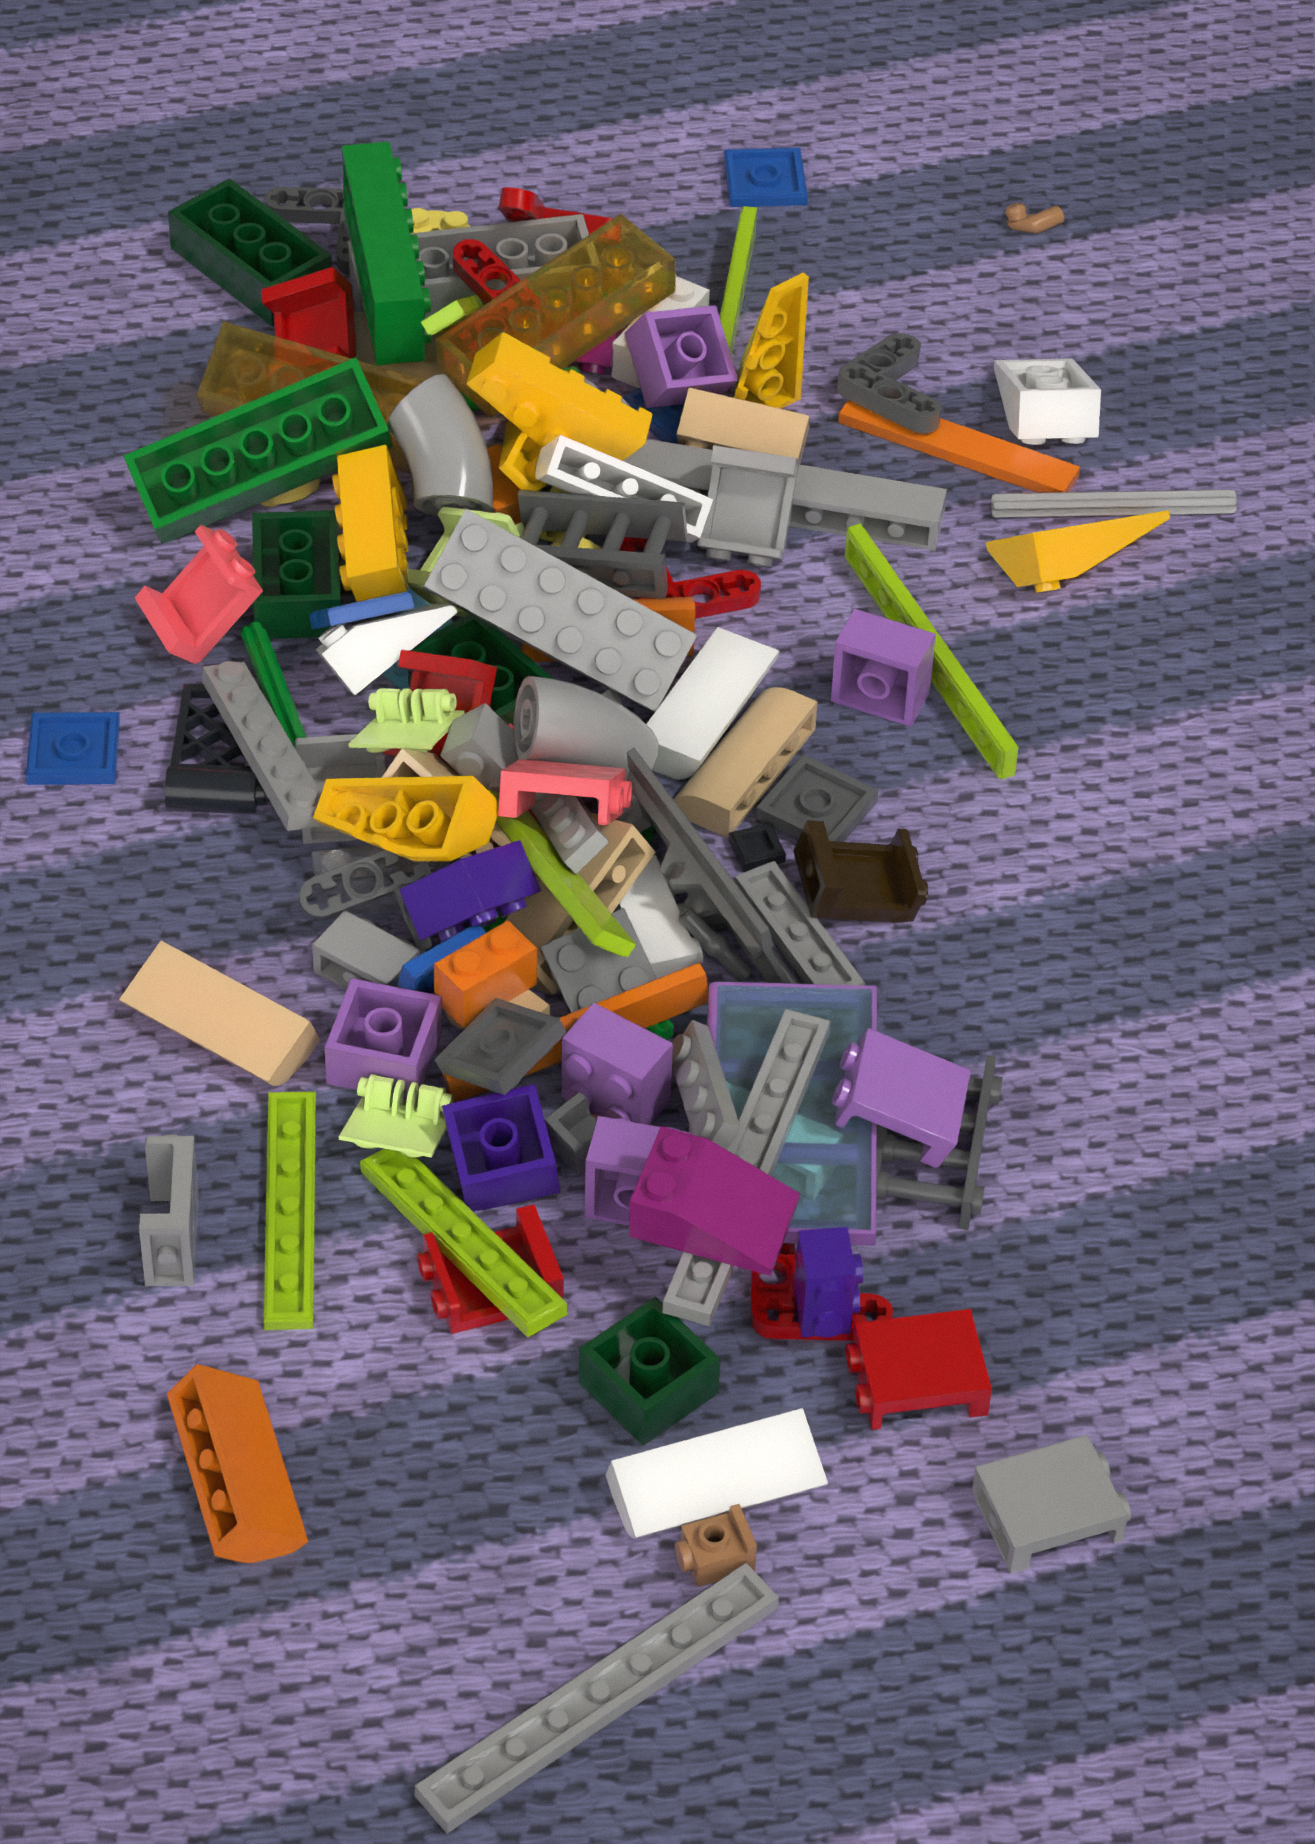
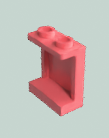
[135,524,263,664]
[498,759,632,826]

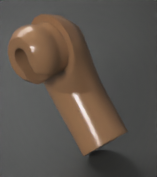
[1005,203,1064,234]

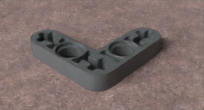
[264,187,350,275]
[837,333,942,433]
[299,850,442,955]

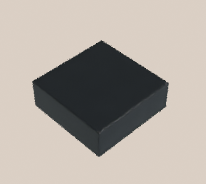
[729,823,786,872]

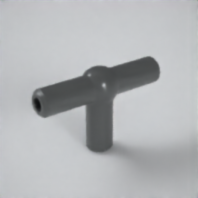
[679,909,752,981]

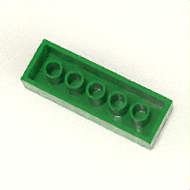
[342,141,431,366]
[123,357,393,544]

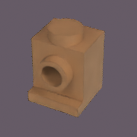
[674,1504,757,1587]

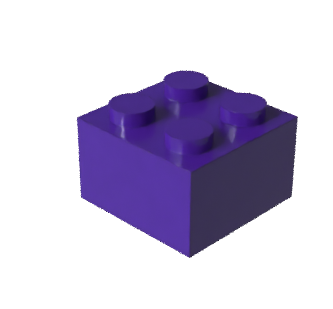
[399,840,541,942]
[442,1084,561,1212]

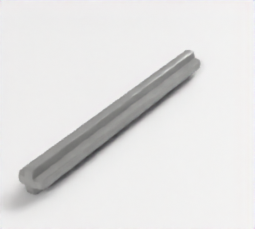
[990,489,1237,518]

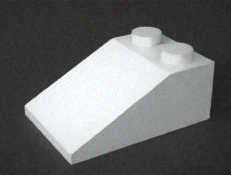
[994,359,1101,445]
[315,602,457,695]

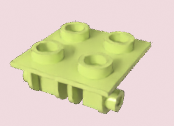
[348,688,465,753]
[339,1074,454,1158]

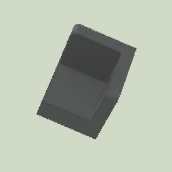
[545,1092,597,1176]

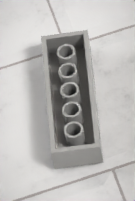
[348,214,598,319]
[423,509,697,713]

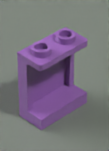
[832,1028,971,1168]

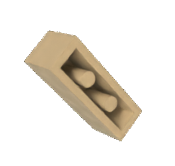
[677,387,810,463]

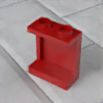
[261,267,356,388]
[382,650,497,773]
[416,1204,564,1334]
[845,1309,992,1430]

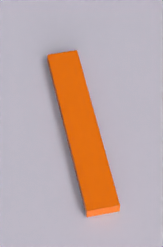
[838,400,1080,493]
[443,963,708,1102]

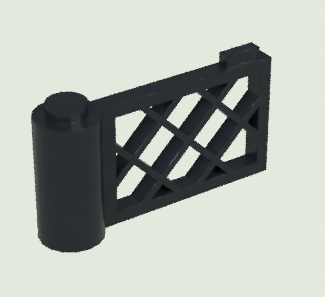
[165,684,266,814]

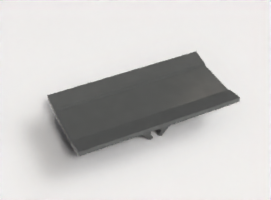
[626,747,801,984]

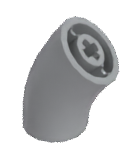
[387,374,493,517]
[513,676,658,780]

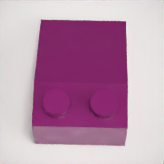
[629,1126,800,1276]

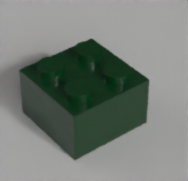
[579,1296,721,1446]

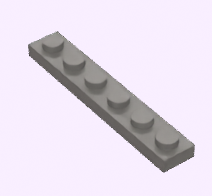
[202,661,325,831]

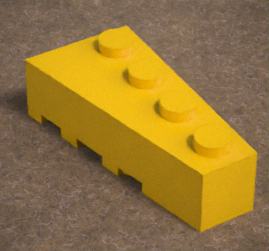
[466,332,653,461]
[332,445,408,602]

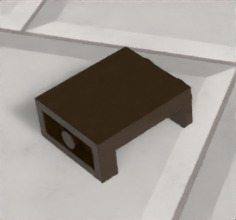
[793,820,928,923]

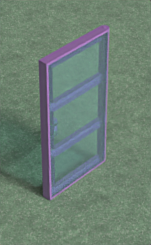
[707,982,877,1246]

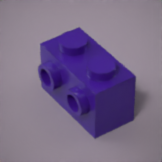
[793,1227,863,1338]

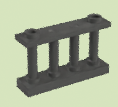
[518,490,688,599]
[854,1055,1003,1230]

